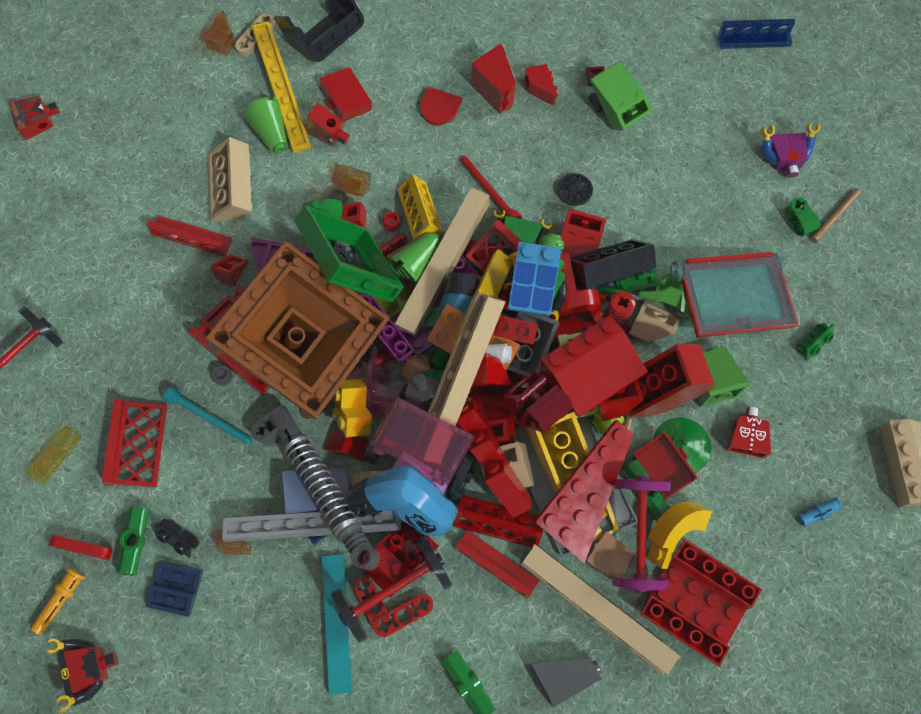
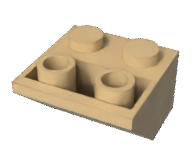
[480,442,534,495]

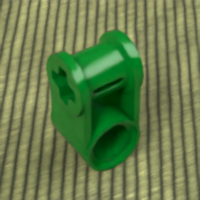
[785,197,821,237]

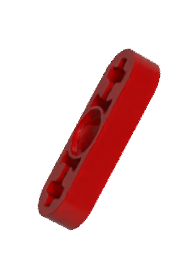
[48,535,113,561]

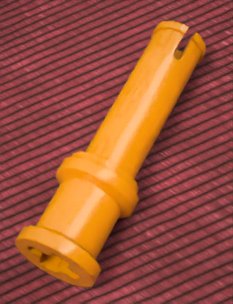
[30,567,86,635]

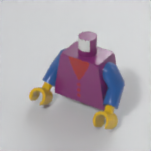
[760,123,821,178]

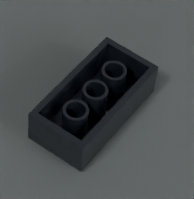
[570,239,657,290]

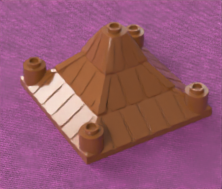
[205,241,390,420]

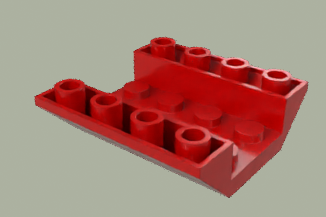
[640,539,762,667]

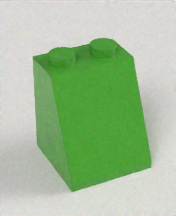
[696,346,750,408]

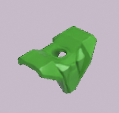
[639,268,701,318]

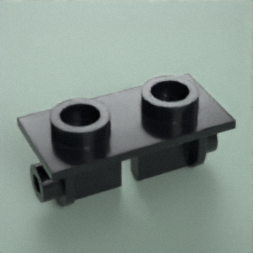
[155,518,200,558]

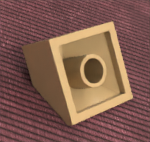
[629,301,681,342]

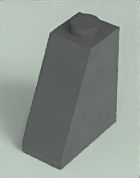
[529,658,602,707]

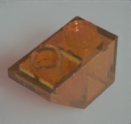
[204,10,236,56]
[332,163,372,197]

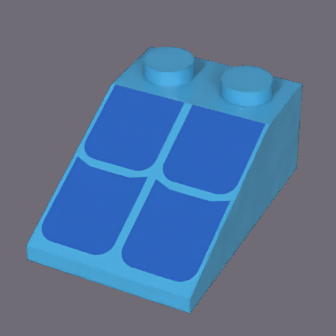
[508,242,561,316]

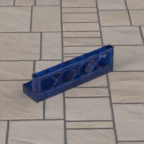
[718,19,795,49]

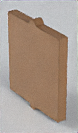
[586,531,635,581]

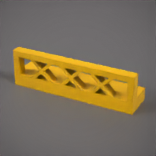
[397,174,444,241]

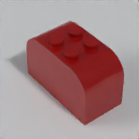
[628,344,716,418]

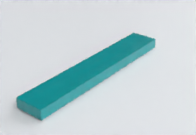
[322,554,353,695]

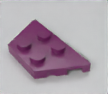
[251,237,316,274]

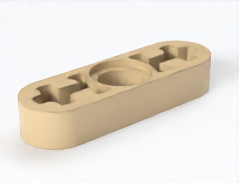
[235,13,275,56]

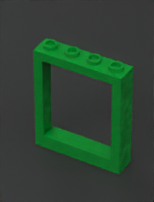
[294,205,404,302]

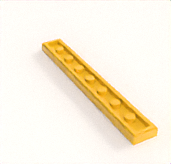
[251,21,311,153]

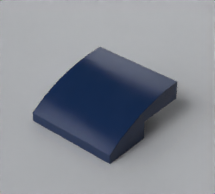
[146,560,204,617]

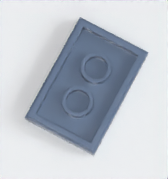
[281,468,350,514]

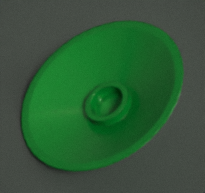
[653,417,712,473]

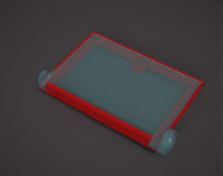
[670,252,799,338]

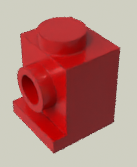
[342,202,367,228]

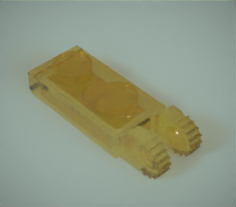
[25,426,81,486]

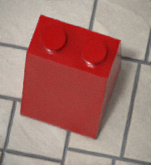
[471,43,516,114]

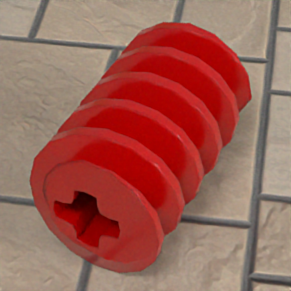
[605,291,636,326]

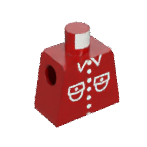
[725,407,771,459]

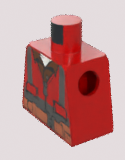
[9,96,60,140]
[307,102,350,146]

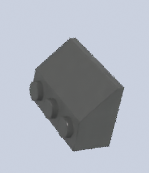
[506,312,559,376]

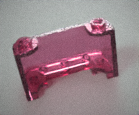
[370,396,475,486]

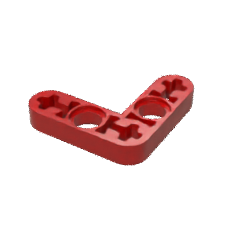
[354,576,433,637]

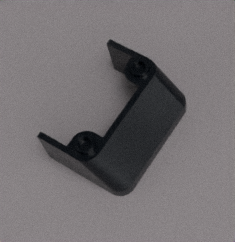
[273,0,364,62]

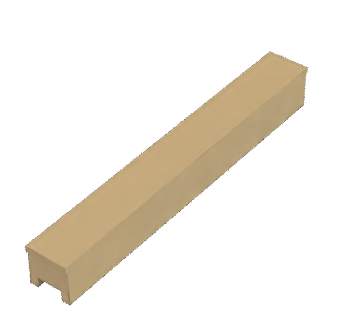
[395,187,490,338]
[413,291,506,464]
[521,544,681,675]

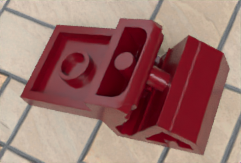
[479,371,573,433]

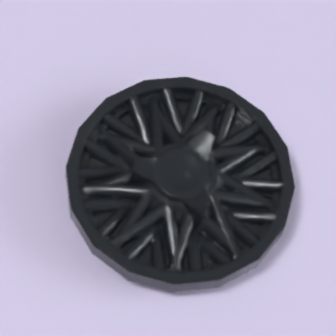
[557,173,593,206]

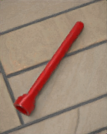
[460,156,522,219]

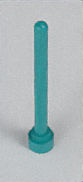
[163,386,252,445]

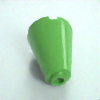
[243,97,287,153]
[387,232,442,288]

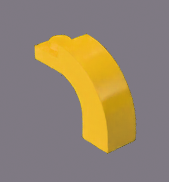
[647,501,712,569]

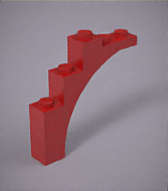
[457,387,532,518]

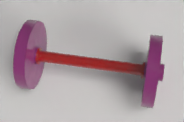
[612,476,671,592]

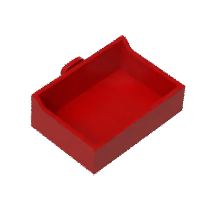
[320,67,372,123]
[633,432,698,500]

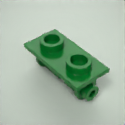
[616,268,658,292]
[796,322,835,361]

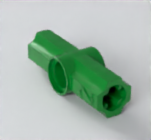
[621,460,670,522]
[116,506,150,576]
[441,650,496,714]

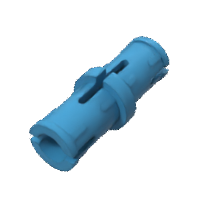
[797,497,842,527]

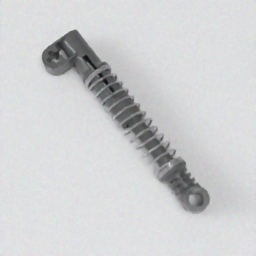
[251,405,380,571]

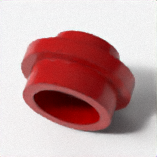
[382,212,402,231]

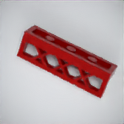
[147,216,233,257]
[454,495,543,547]
[455,530,540,599]

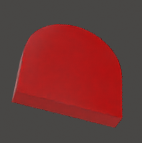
[421,86,463,126]

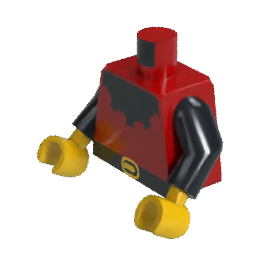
[46,639,118,713]

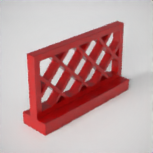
[465,220,523,276]
[102,398,167,487]

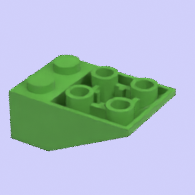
[590,61,652,130]

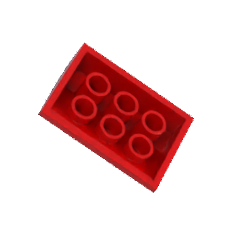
[540,315,648,418]

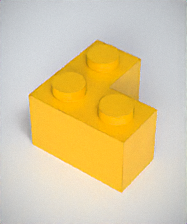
[332,378,372,437]

